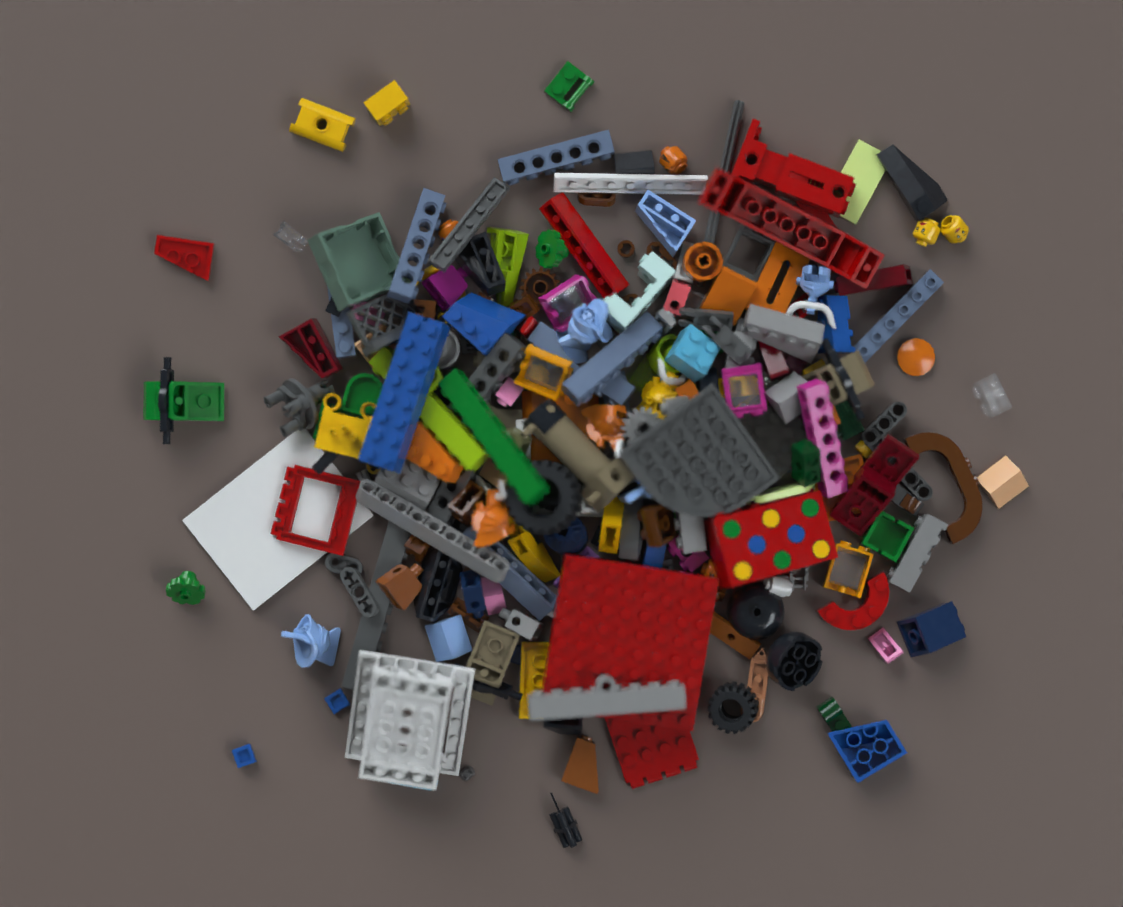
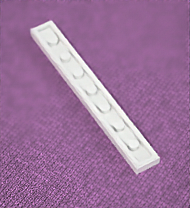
[553,173,708,195]

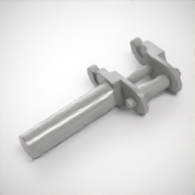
[760,566,809,591]

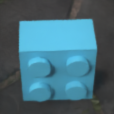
[664,324,720,383]

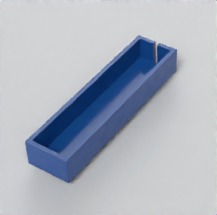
[358,312,451,474]

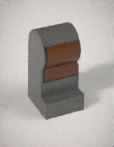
[891,484,924,517]

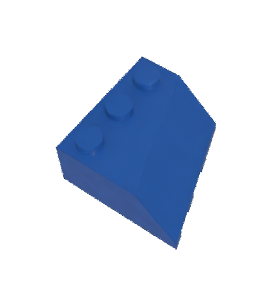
[442,292,526,357]
[827,720,907,783]

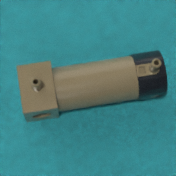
[521,398,635,513]

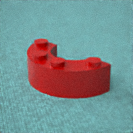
[815,572,889,630]

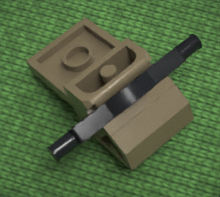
[801,338,875,420]
[442,620,523,706]

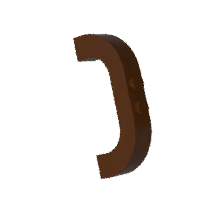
[903,432,983,544]

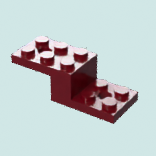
[829,434,920,537]

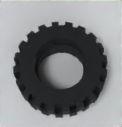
[505,460,583,535]

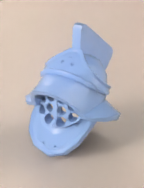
[558,299,613,351]
[281,614,341,668]

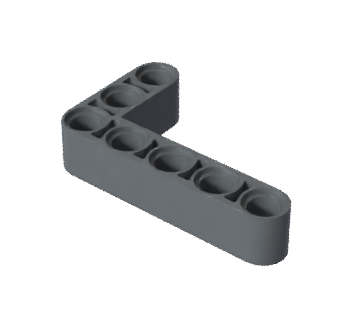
[860,401,933,501]

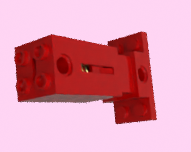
[732,119,856,218]

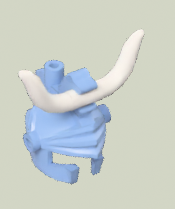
[786,264,836,329]

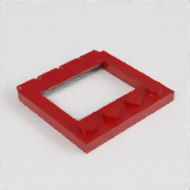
[270,465,361,556]

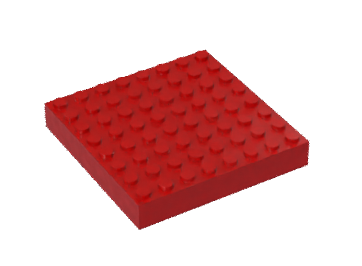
[541,553,719,731]

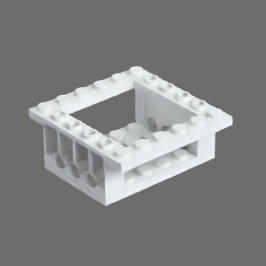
[345,650,475,790]

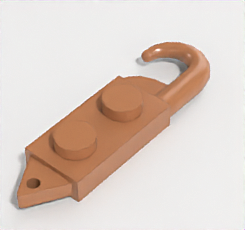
[741,647,769,723]

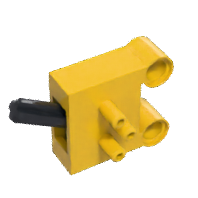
[312,393,376,474]

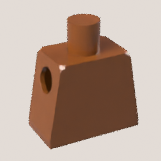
[375,563,423,611]

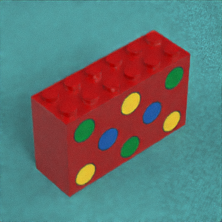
[703,488,839,589]

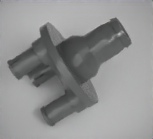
[263,378,335,437]

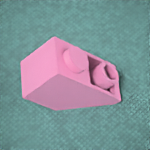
[495,377,524,408]

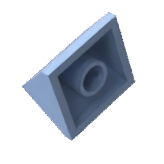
[425,614,473,662]

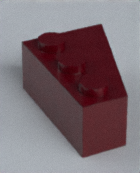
[278,318,343,378]

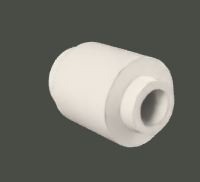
[763,576,793,597]

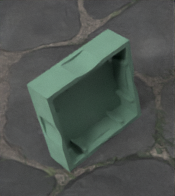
[308,212,410,311]

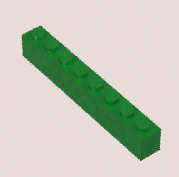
[438,369,551,505]

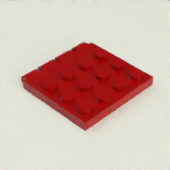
[605,718,699,789]

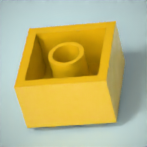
[363,80,410,127]

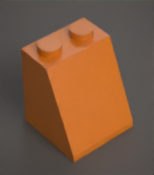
[699,266,758,327]

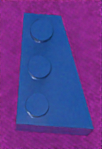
[817,295,855,354]

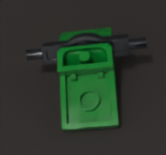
[143,357,224,444]

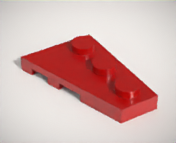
[154,235,215,282]

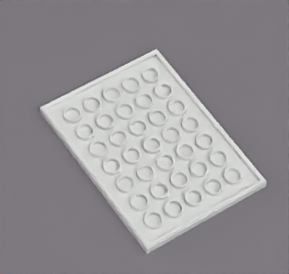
[182,428,374,611]

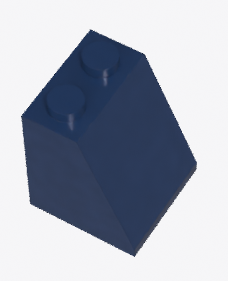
[897,601,966,657]

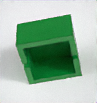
[860,511,914,562]

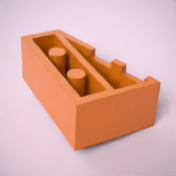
[406,421,463,483]

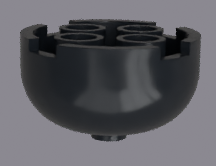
[726,582,785,640]
[766,631,823,691]

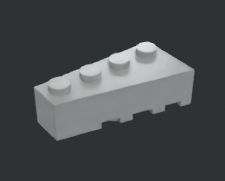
[742,304,825,363]
[887,514,948,593]

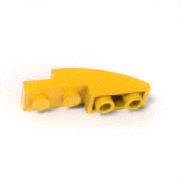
[507,517,560,583]

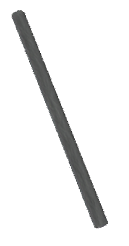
[694,100,744,287]

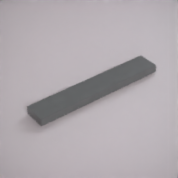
[428,177,510,273]

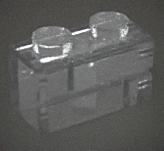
[972,373,1013,418]

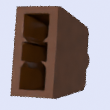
[448,480,486,527]

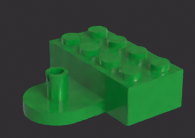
[313,373,383,439]

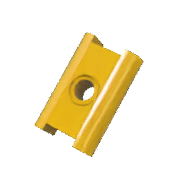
[289,98,356,152]

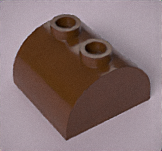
[637,501,678,547]

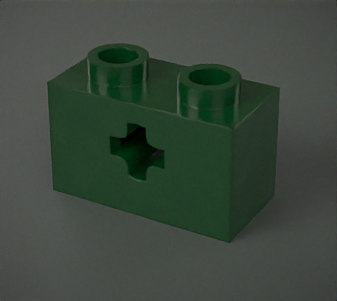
[791,439,821,488]

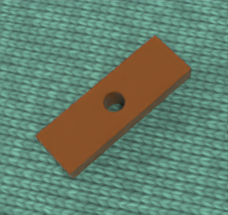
[710,611,761,659]

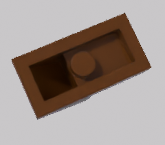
[507,294,540,322]

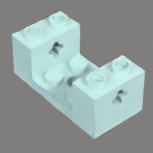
[603,251,676,334]

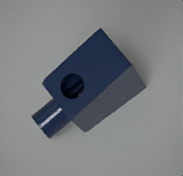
[460,570,486,618]

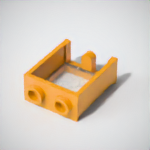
[514,343,573,401]
[822,540,874,598]

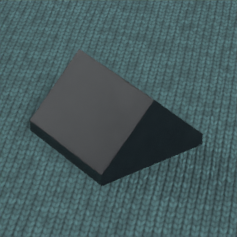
[614,150,655,174]

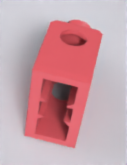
[663,279,691,318]

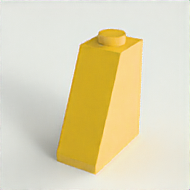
[598,494,624,554]

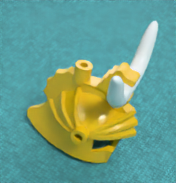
[635,358,688,419]

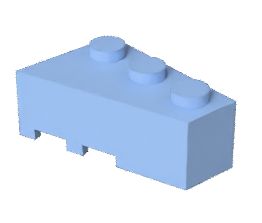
[635,190,696,257]

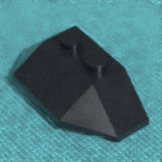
[413,547,463,622]

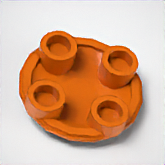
[897,338,935,376]

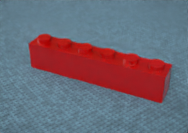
[539,192,630,299]

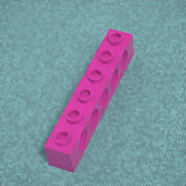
[796,379,848,498]

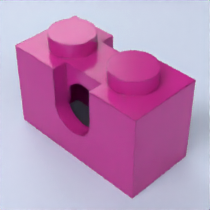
[667,533,709,573]

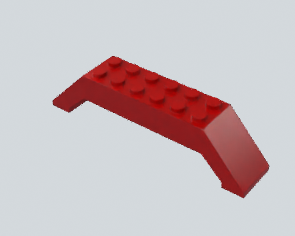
[698,167,885,289]

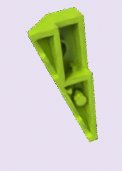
[487,227,529,307]

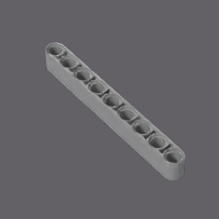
[356,479,510,583]

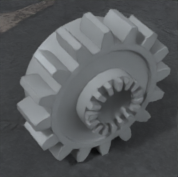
[620,407,662,444]

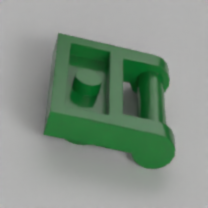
[544,61,595,112]

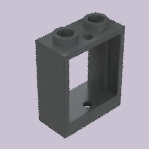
[722,226,775,282]

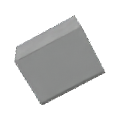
[764,372,816,424]

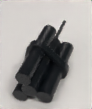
[549,793,582,848]

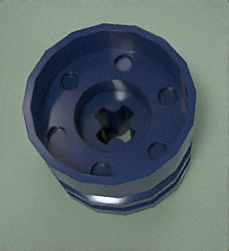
[544,518,589,556]

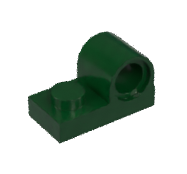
[816,696,852,732]

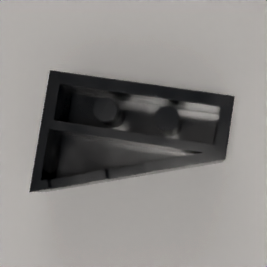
[455,232,506,297]

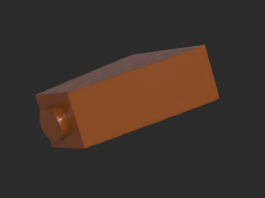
[561,734,599,794]

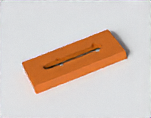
[745,241,810,313]

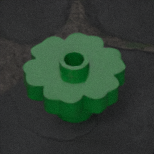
[535,229,570,269]
[166,571,206,605]

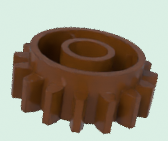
[519,267,560,310]

